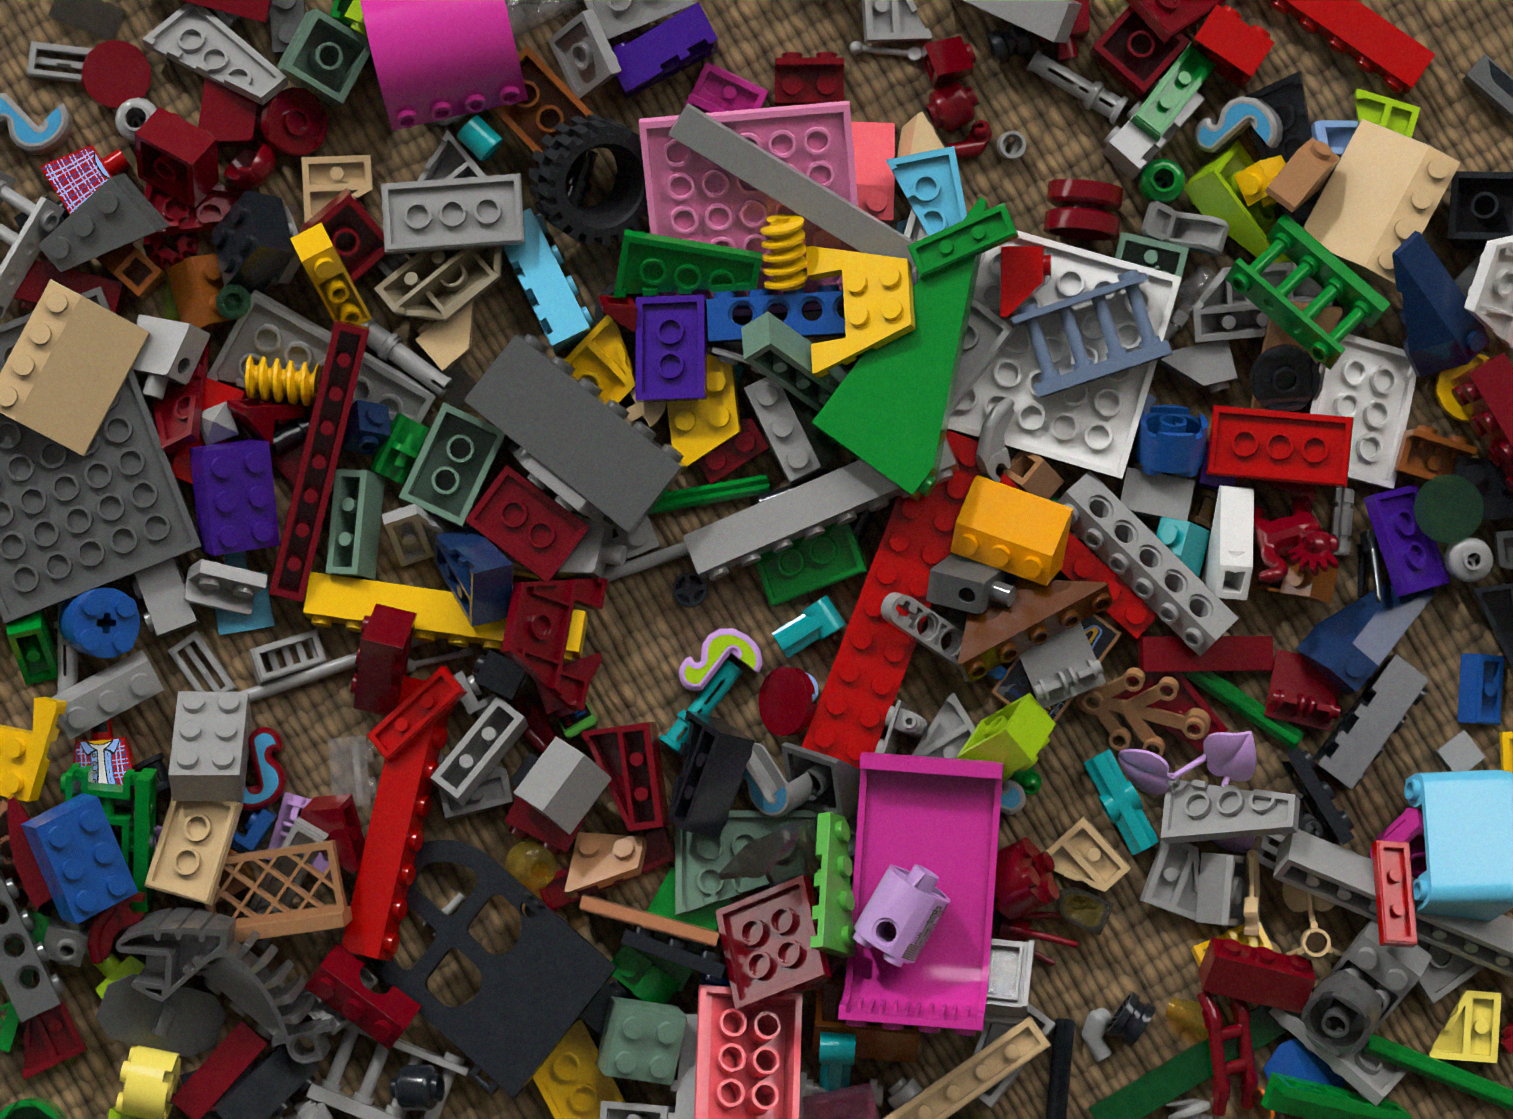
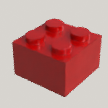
[1190,4,1275,90]

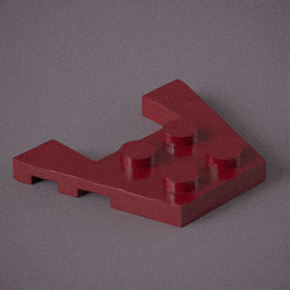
[501,578,608,711]

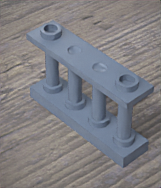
[1011,269,1173,399]

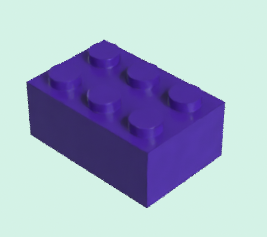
[189,438,280,556]

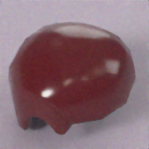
[223,141,276,191]

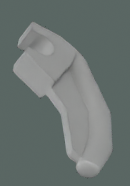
[975,397,1015,482]

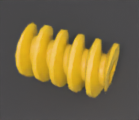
[760,214,808,291]
[245,355,321,407]

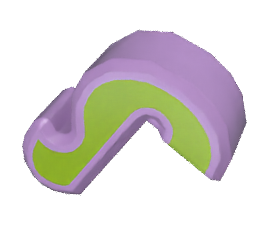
[679,628,763,691]

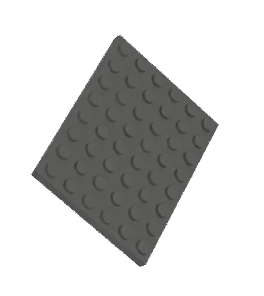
[0,286,203,624]

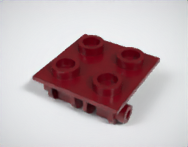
[1264,649,1340,732]

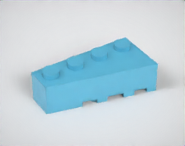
[503,208,595,354]

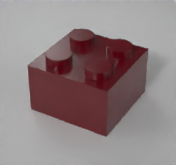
[1088,5,1190,100]
[135,107,219,209]
[298,188,386,282]

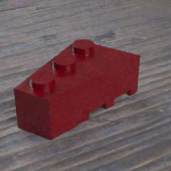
[350,603,417,716]
[581,722,670,831]

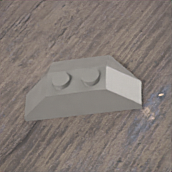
[1192,261,1332,343]

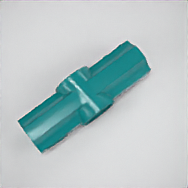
[1083,749,1159,855]

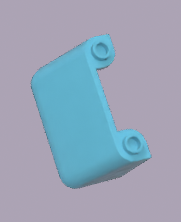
[1404,770,1513,921]

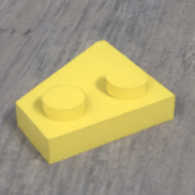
[1428,990,1501,1063]

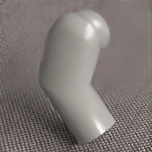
[1082,1008,1112,1062]

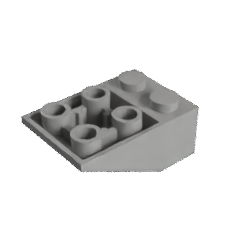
[1326,919,1432,1034]

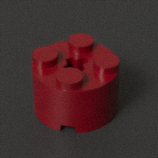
[994,837,1060,920]

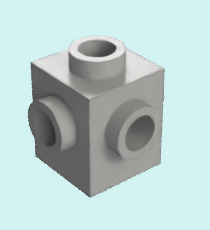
[43,909,91,967]

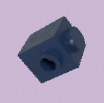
[341,400,391,456]

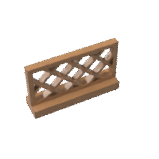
[205,840,353,942]

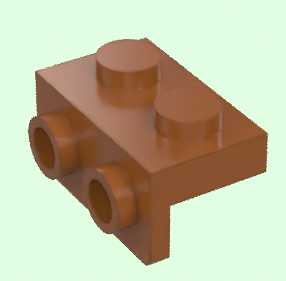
[1394,425,1479,488]

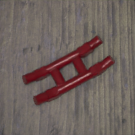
[1197,991,1258,1116]

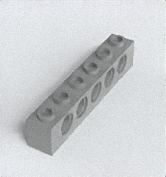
[1057,470,1239,656]

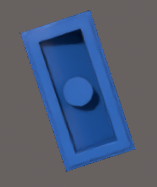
[1457,654,1504,725]

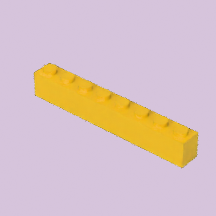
[303,572,588,662]

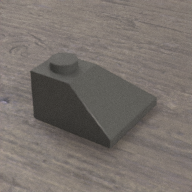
[781,742,861,820]

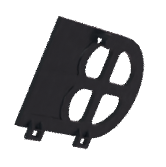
[370,840,618,1098]

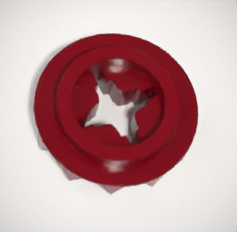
[143,231,199,270]

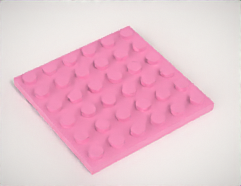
[639,101,862,317]

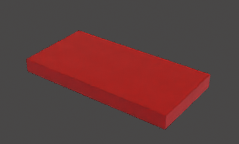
[1206,405,1354,488]

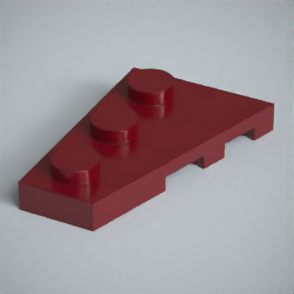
[144,183,252,237]
[1115,672,1229,752]

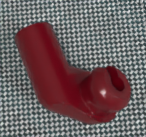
[947,120,992,160]

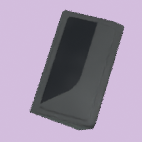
[1462,54,1513,124]

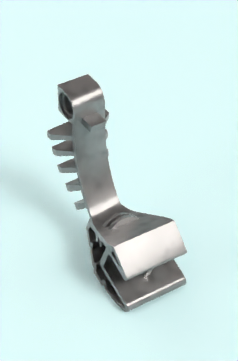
[116,907,337,1064]

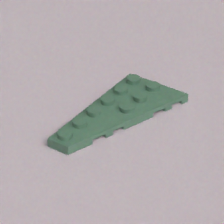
[675,810,858,917]

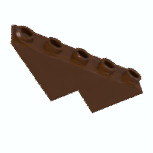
[957,579,1113,682]

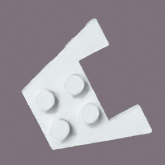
[1464,235,1513,351]

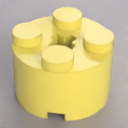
[115,1045,181,1119]

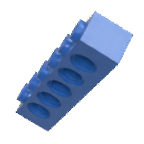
[706,285,846,344]

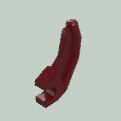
[514,695,573,754]
[87,892,145,964]

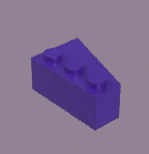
[611,2,718,99]

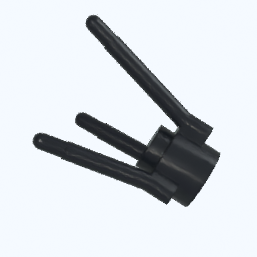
[1357,529,1415,603]

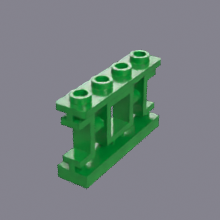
[60,763,157,913]

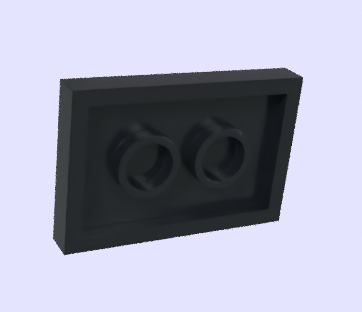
[1277,747,1354,845]
[621,925,726,979]

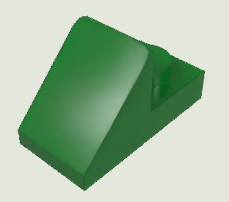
[611,944,681,1004]

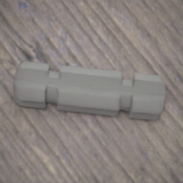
[1330,488,1355,556]

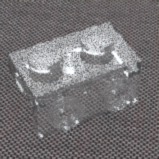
[328,735,376,807]

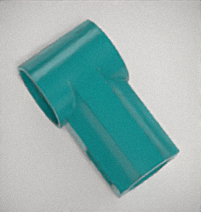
[457,115,503,162]
[772,595,846,659]
[819,1032,856,1095]

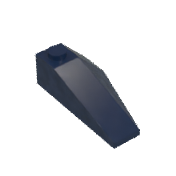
[1392,231,1490,377]
[1295,581,1436,695]

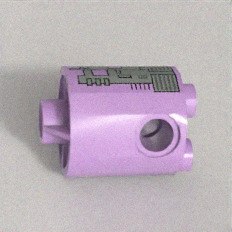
[853,864,950,967]

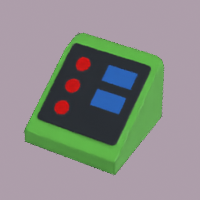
[558,703,599,741]

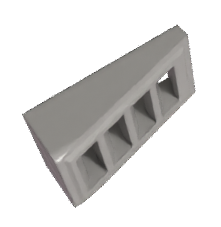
[248,629,327,685]

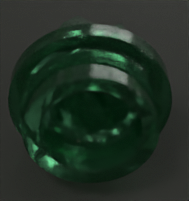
[216,284,251,320]

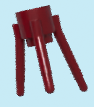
[998,911,1079,966]

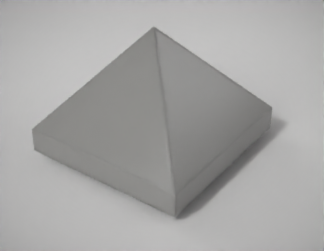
[200,401,239,445]

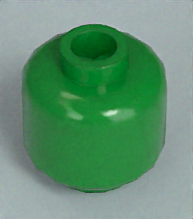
[1138,158,1185,205]

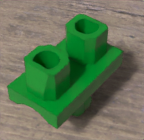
[370,413,430,485]

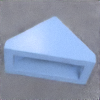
[1310,120,1359,158]

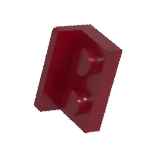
[775,52,844,105]

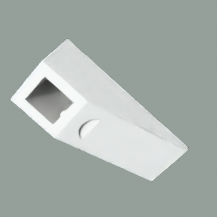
[1202,485,1254,600]

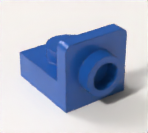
[231,808,278,853]

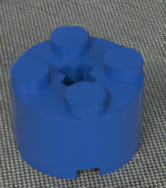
[1134,405,1208,477]
[59,587,140,658]

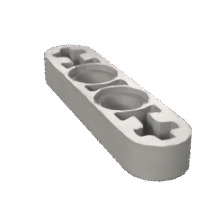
[881,592,964,669]

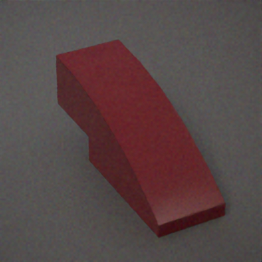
[7,793,52,908]

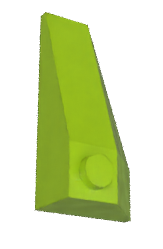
[1184,139,1296,265]

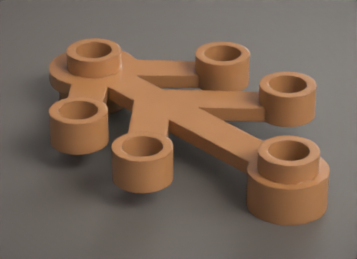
[1076,668,1211,756]

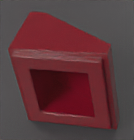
[597,295,638,332]

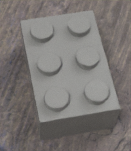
[168,691,252,801]

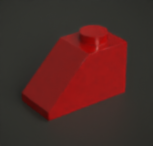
[1000,246,1052,319]

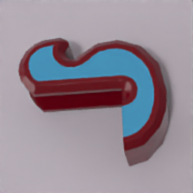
[237,727,289,811]

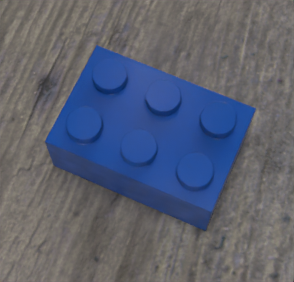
[21,793,138,924]

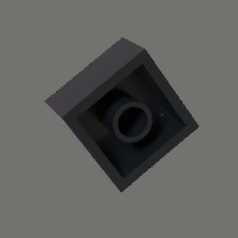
[1447,171,1513,249]
[212,190,295,293]

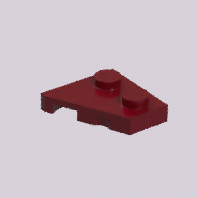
[22,994,88,1080]

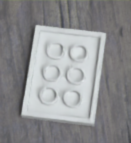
[1310,334,1417,489]

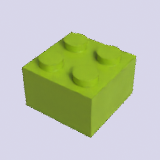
[956,693,1056,783]

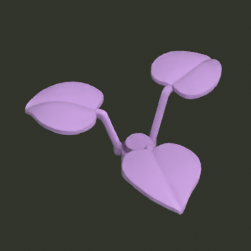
[1118,731,1256,853]

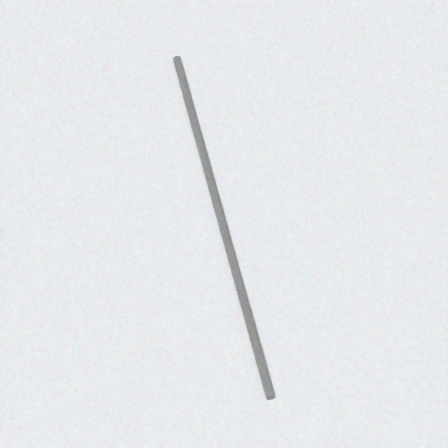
[240,542,690,703]

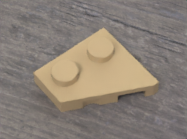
[301,155,373,223]
[1045,816,1131,892]

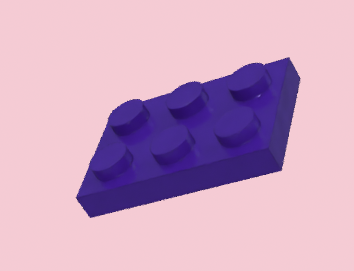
[635,295,707,403]
[1363,484,1450,597]

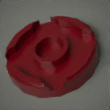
[81,40,151,110]
[261,87,328,157]
[758,666,816,736]

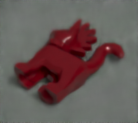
[1253,496,1339,583]

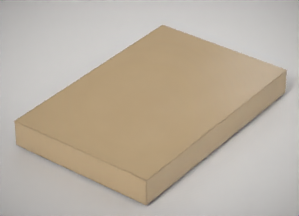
[144,797,243,906]

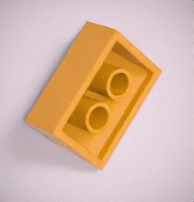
[950,475,1074,586]

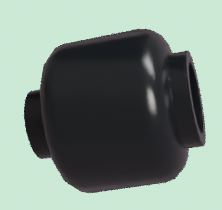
[390,1065,445,1111]

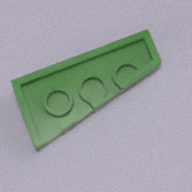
[810,812,857,958]

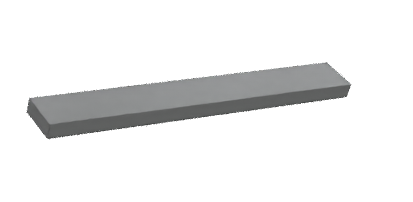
[669,103,915,270]

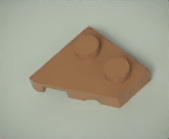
[564,832,648,898]

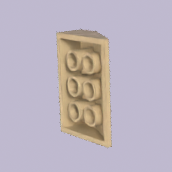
[1303,119,1461,290]
[0,279,150,456]

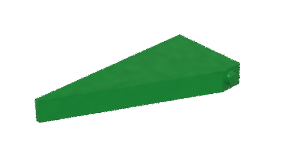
[812,197,990,501]

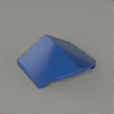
[1263,1037,1346,1088]

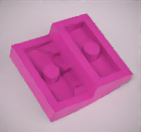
[682,61,769,113]

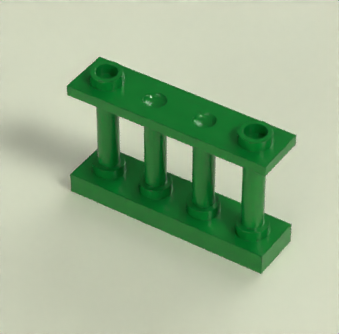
[1225,213,1391,370]

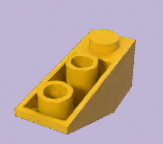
[290,223,372,325]

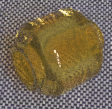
[505,841,557,890]

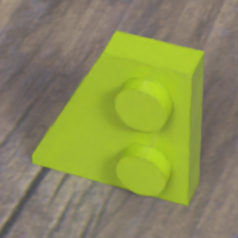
[1354,88,1420,138]

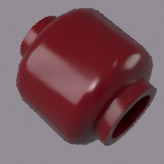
[925,81,979,132]

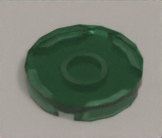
[1413,474,1484,544]

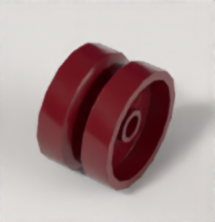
[1043,179,1123,241]

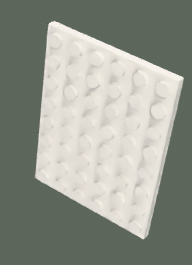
[904,208,1182,479]

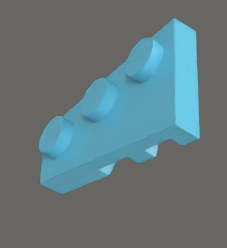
[886,146,967,236]

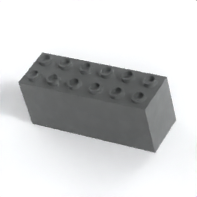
[464,334,686,533]

